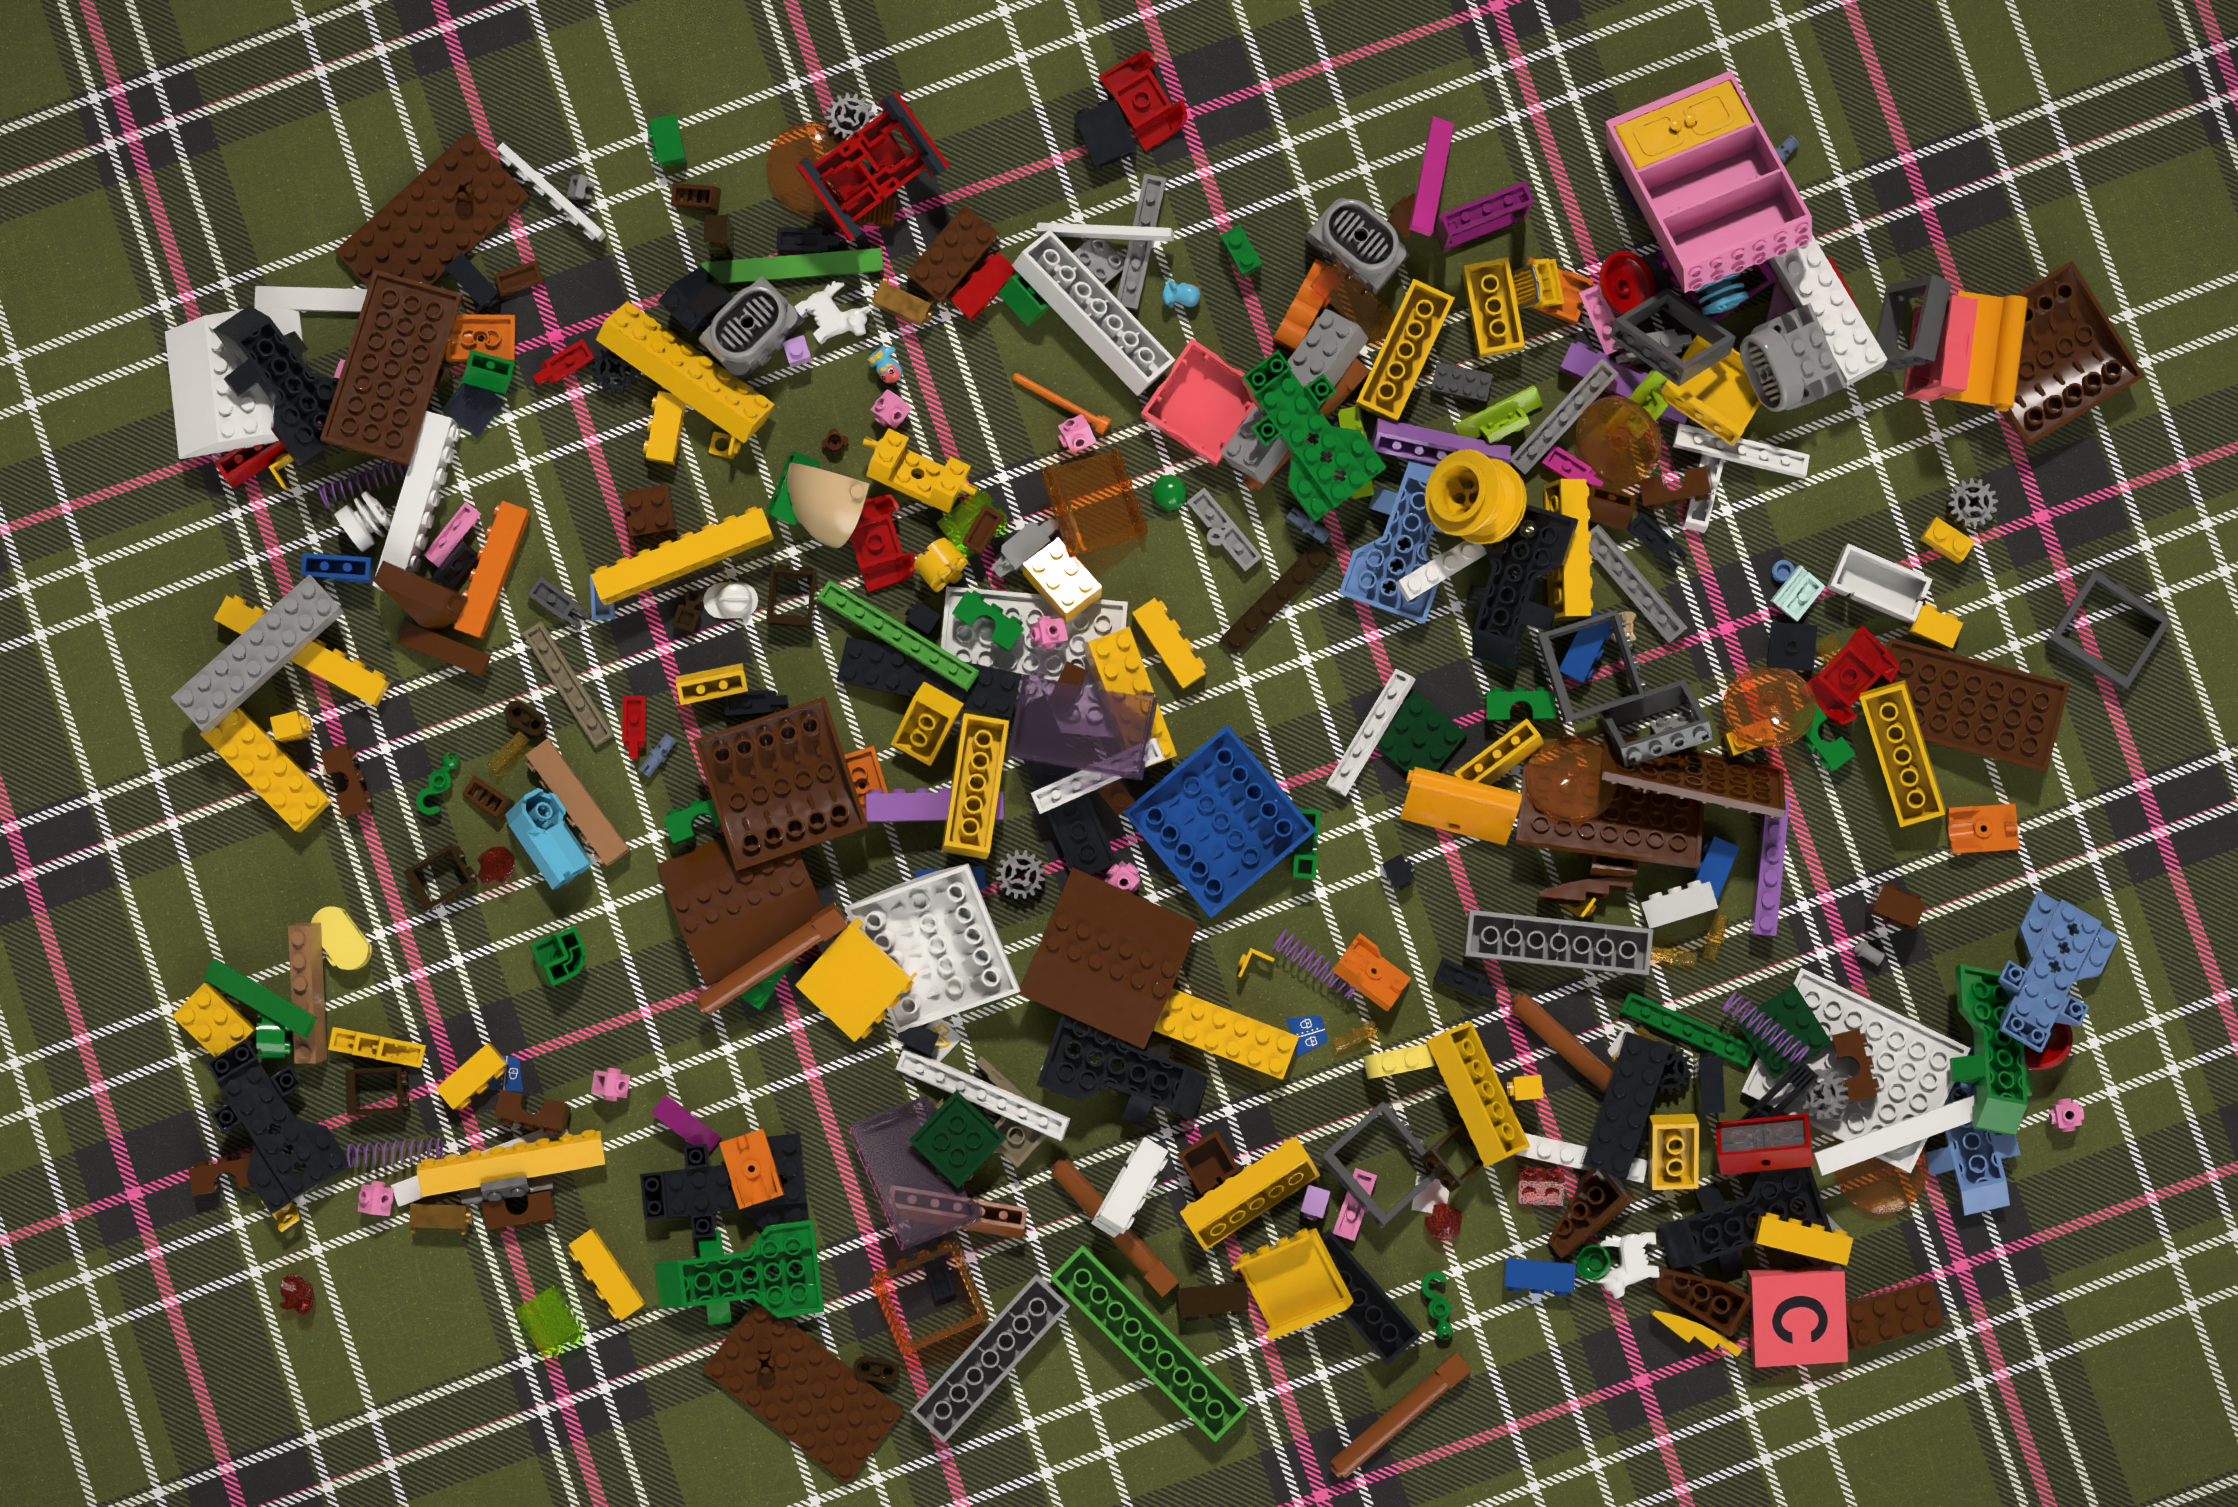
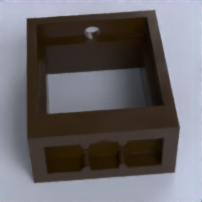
[766,565,818,628]
[403,844,477,912]
[345,1067,410,1116]
[1420,1120,1484,1193]

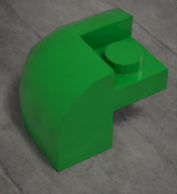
[529,926,587,987]

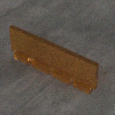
[1310,261,1396,345]

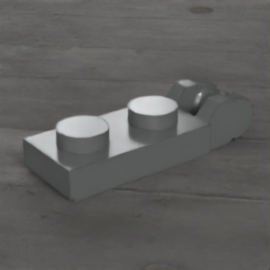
[527,576,591,630]

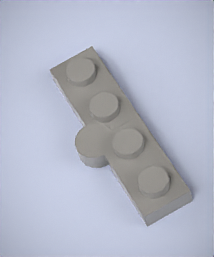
[1187,488,1262,572]

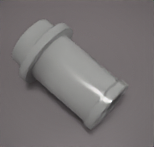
[1854,940,1885,966]

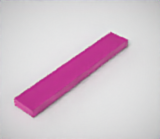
[1409,116,1454,236]

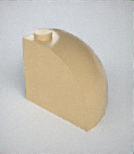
[787,463,869,548]

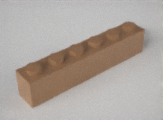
[526,739,631,866]
[288,923,327,1064]

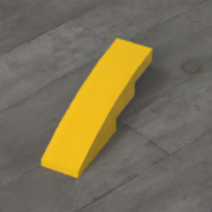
[327,1027,426,1068]
[1650,1309,1743,1357]

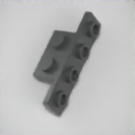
[460,1174,553,1205]

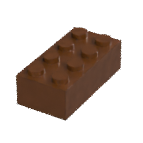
[906,205,1000,307]
[1846,1279,1945,1350]

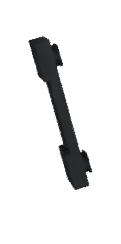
[1740,1060,1818,1120]

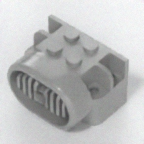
[1305,198,1410,296]
[699,276,804,382]
[1740,303,1847,412]

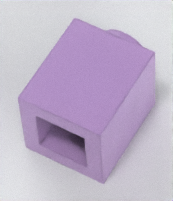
[782,335,813,368]
[1300,1184,1330,1221]

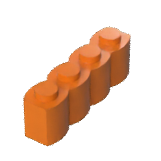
[1273,259,1342,351]

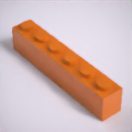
[453,501,531,640]

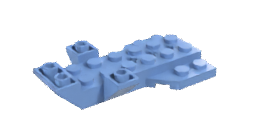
[1338,459,1455,624]
[1998,891,2119,1053]
[1924,1045,2021,1216]

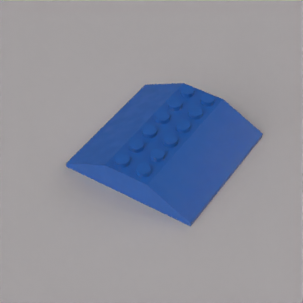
[1123,724,1316,918]

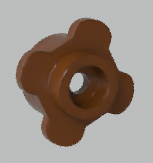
[821,429,849,456]

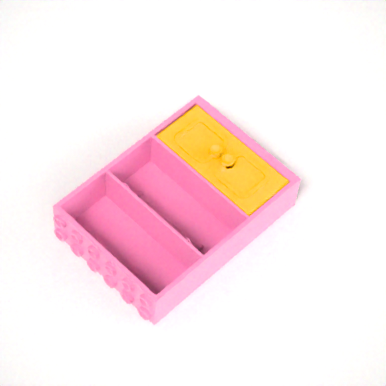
[1605,71,1812,293]

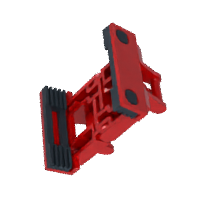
[794,92,950,241]

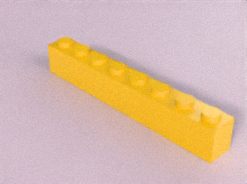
[213,595,390,707]
[417,1130,606,1197]

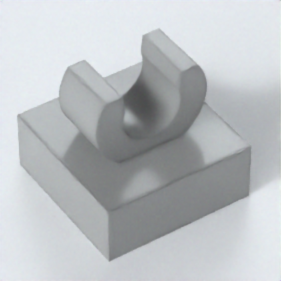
[566,174,595,200]

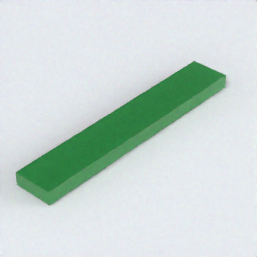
[203,958,318,1038]
[1619,992,1754,1068]

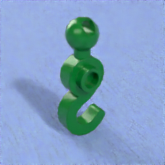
[416,751,460,815]
[1421,1271,1453,1340]

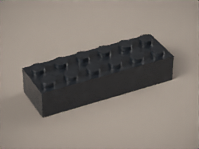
[1580,1031,1671,1179]
[1320,1228,1422,1365]

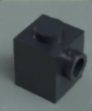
[1380,854,1416,891]

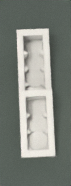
[1683,454,1724,533]

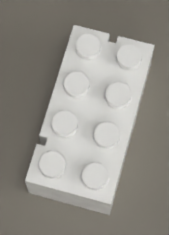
[1826,544,1933,624]
[1091,1137,1168,1238]

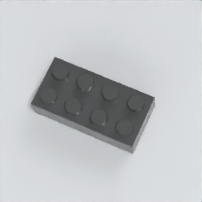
[1430,362,1493,404]

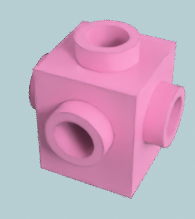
[870,389,912,429]
[1058,414,1096,454]
[1030,616,1068,650]
[1104,861,1140,894]
[591,1067,630,1101]
[2048,1098,2084,1132]
[358,1181,394,1216]

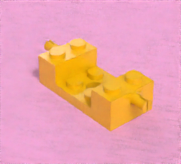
[862,428,978,514]

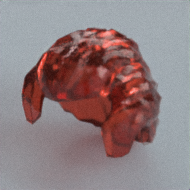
[477,846,516,884]
[1424,1202,1462,1241]
[279,1274,314,1315]

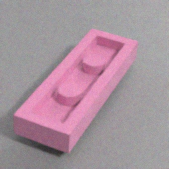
[1579,283,1618,355]
[423,502,481,567]
[1332,1168,1377,1241]

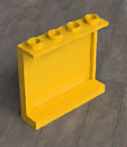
[1660,334,1761,446]
[795,917,918,1042]
[1231,1228,1354,1341]

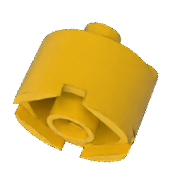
[914,538,968,592]

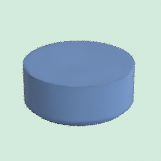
[1771,560,1795,583]

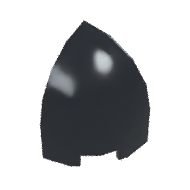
[897,1026,940,1058]

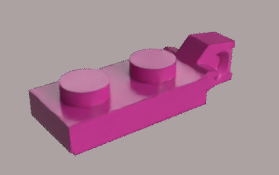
[1541,445,1604,489]

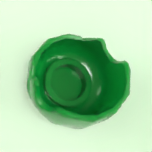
[1151,474,1188,511]
[1576,1245,1611,1280]

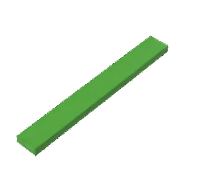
[701,248,884,285]
[817,580,980,691]

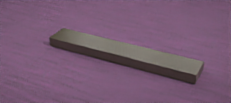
[522,621,615,748]

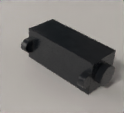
[442,253,501,314]

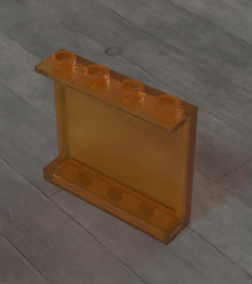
[1040,448,1148,558]

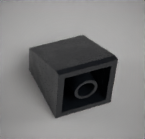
[658,266,734,332]

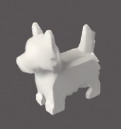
[794,281,872,345]
[1594,1232,1659,1299]

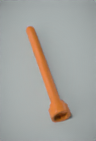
[1012,373,1112,435]

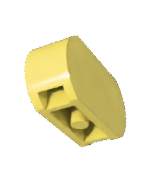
[311,907,372,970]
[1363,1044,1435,1079]

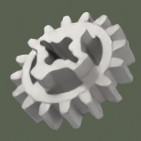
[826,93,875,141]
[1947,478,1998,528]
[996,850,1045,899]
[1799,1069,1849,1119]

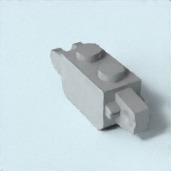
[1612,329,1693,365]
[991,518,1059,578]

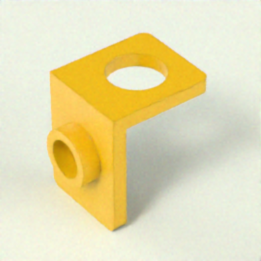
[709,432,741,459]
[269,453,294,491]
[1560,897,1596,919]
[1237,948,1274,978]
[261,1200,300,1232]

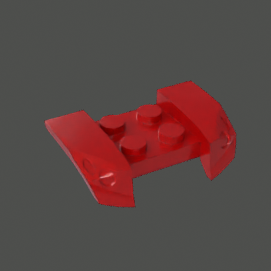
[1098,49,1188,152]
[850,493,915,593]
[1799,625,1900,725]

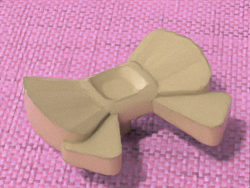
[1611,611,1637,643]

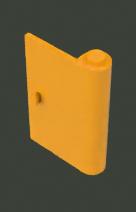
[1943,291,2028,411]
[1400,767,1522,846]

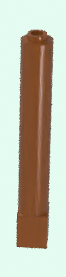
[1242,358,1370,491]
[696,902,848,1015]
[1510,993,1611,1094]
[1051,1158,1179,1297]
[1330,1351,1472,1479]

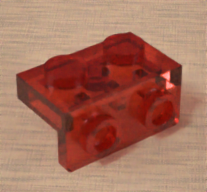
[1517,1167,1565,1206]

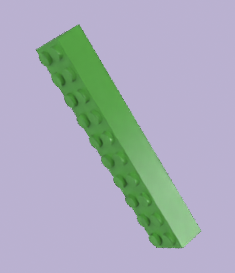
[1050,1244,1248,1442]

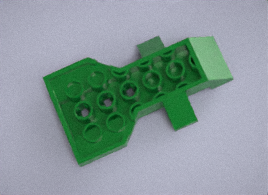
[1241,350,1387,522]
[1950,964,2033,1136]
[654,1219,824,1325]

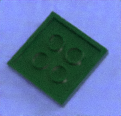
[1375,690,1467,774]
[1736,984,1832,1079]
[908,1090,1007,1189]

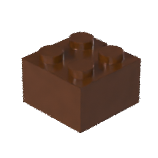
[622,484,678,540]
[1865,883,1926,930]
[1177,1130,1240,1194]

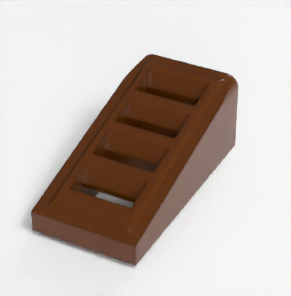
[670,183,721,211]
[462,776,515,821]

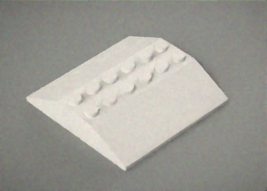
[165,308,309,459]
[845,864,1021,1033]

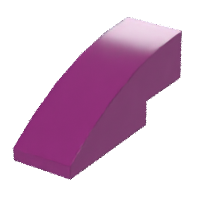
[651,1095,722,1153]

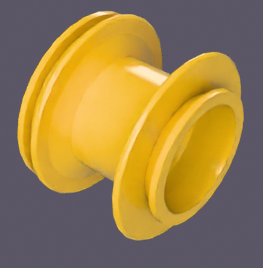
[1425,449,1527,544]

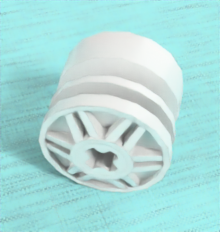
[334,491,391,552]

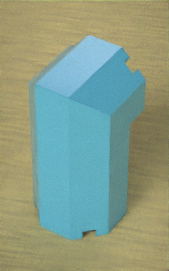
[505,788,593,890]

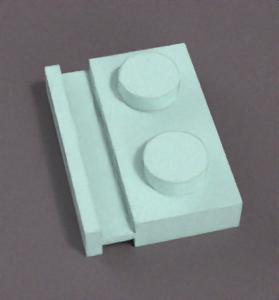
[1770,565,1826,622]

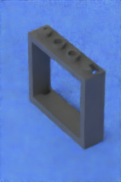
[1875,275,1952,372]
[1610,288,1736,387]
[2046,570,2172,691]
[1536,610,1647,724]
[1599,679,1713,767]
[1318,1102,1437,1227]

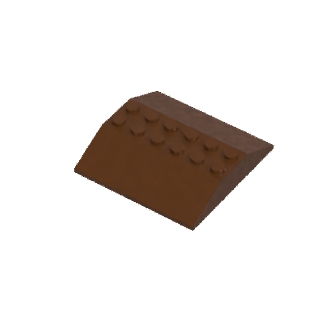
[1999,261,2145,447]
[693,697,868,871]
[657,835,824,987]
[1017,867,1198,1050]

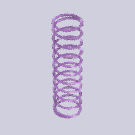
[318,461,409,509]
[1272,929,1356,1000]
[1722,991,1810,1066]
[347,1138,443,1168]

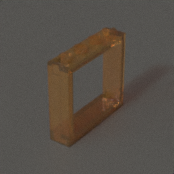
[870,1240,990,1356]

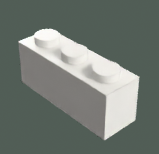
[1641,880,1718,929]

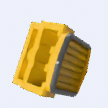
[1512,258,1564,309]

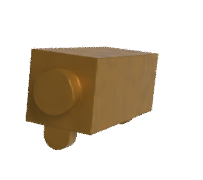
[872,277,934,327]
[409,1203,473,1235]

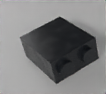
[1074,99,1137,170]
[1693,1052,1725,1113]

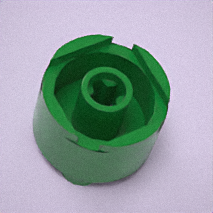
[256,1012,292,1058]

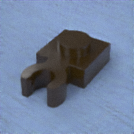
[672,590,703,633]

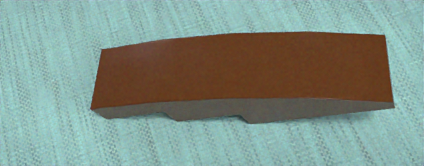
[397,622,491,677]
[1537,877,1633,906]

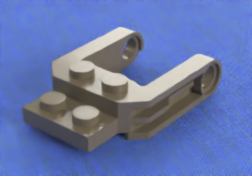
[935,1056,1048,1168]

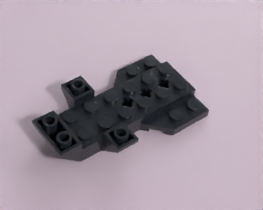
[213,305,339,466]
[1465,504,1579,669]
[1036,1013,1208,1127]
[205,1039,351,1215]
[640,1133,809,1238]
[1657,1166,1833,1277]

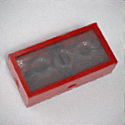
[1715,1113,1814,1175]

